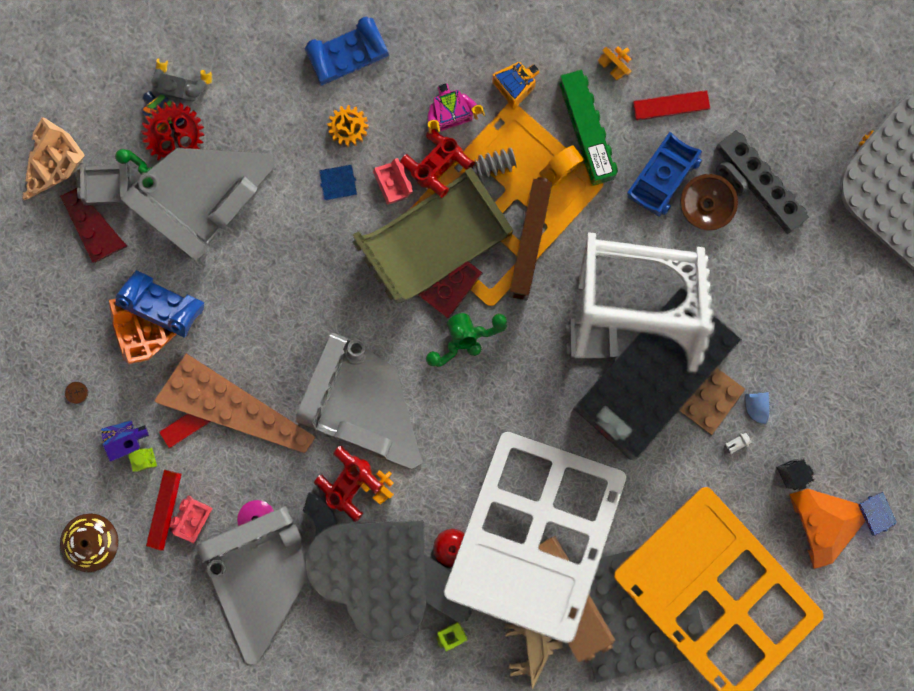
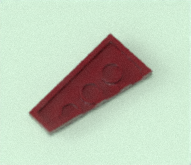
[60,188,128,263]

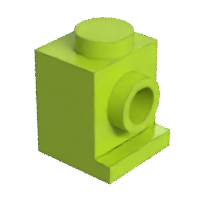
[128,448,157,472]
[436,621,468,651]

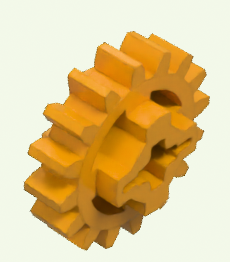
[327,105,369,147]

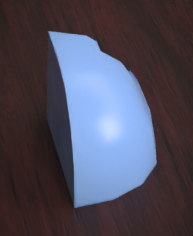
[745,392,769,424]

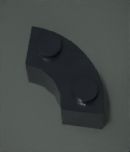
[302,492,337,537]

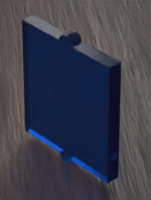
[319,164,357,200]
[858,492,897,536]

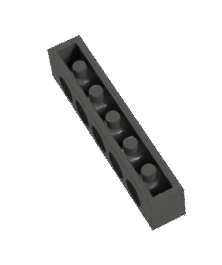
[715,130,809,234]

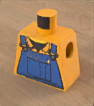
[492,62,539,109]

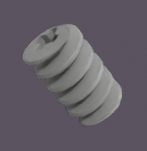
[475,148,517,179]

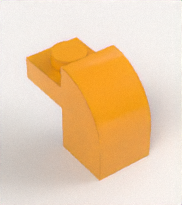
[539,145,585,187]

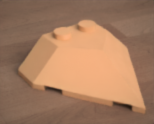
[22,117,85,200]

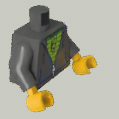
[151,59,212,101]

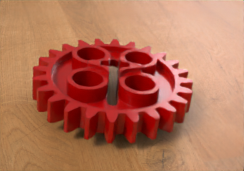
[141,101,205,160]

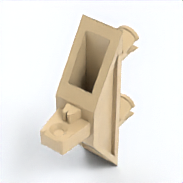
[504,623,563,689]

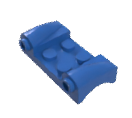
[305,17,389,86]
[627,132,702,217]
[116,270,204,338]

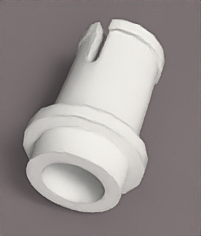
[725,433,752,454]

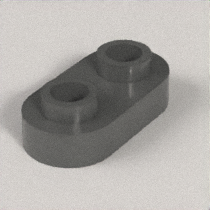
[716,161,748,196]

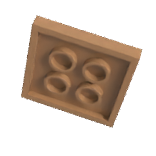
[679,368,745,435]

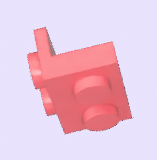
[373,158,413,205]

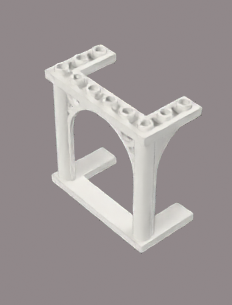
[576,232,713,372]

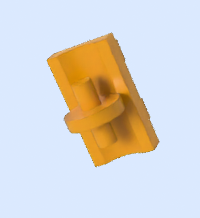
[598,46,632,80]
[361,470,394,505]

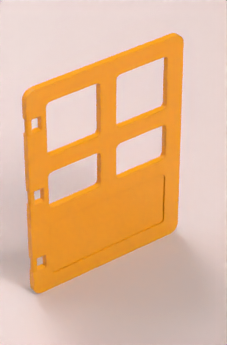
[409,103,603,306]
[614,487,824,691]

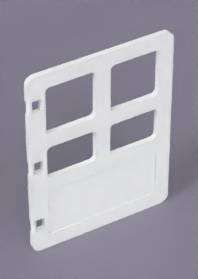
[444,432,626,642]

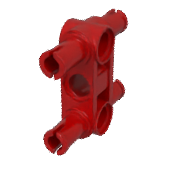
[400,129,475,198]
[314,446,383,522]

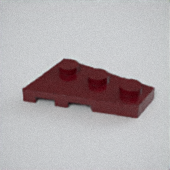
[419,261,483,318]

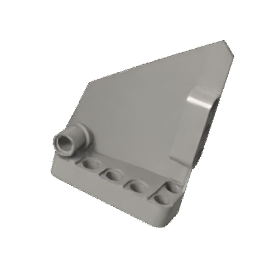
[121,148,275,261]
[296,332,422,470]

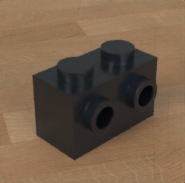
[776,459,814,491]

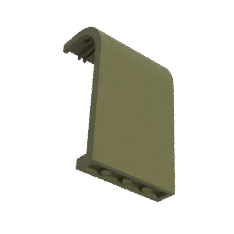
[352,167,513,304]

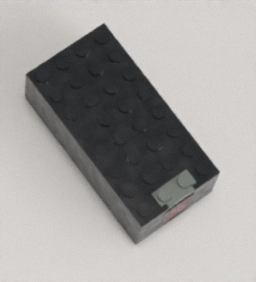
[573,287,742,460]

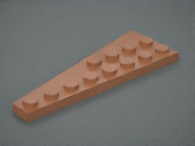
[154,353,316,453]

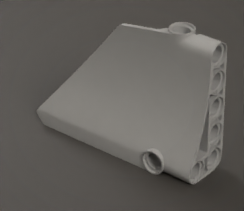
[196,506,308,665]

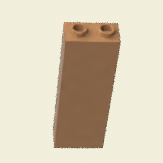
[538,536,615,662]

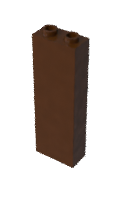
[508,177,553,301]

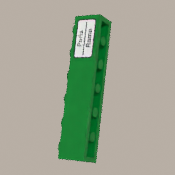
[558,70,618,186]

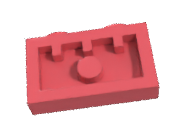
[170,495,212,543]

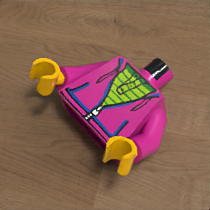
[427,84,485,134]

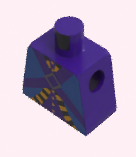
[101,421,149,462]

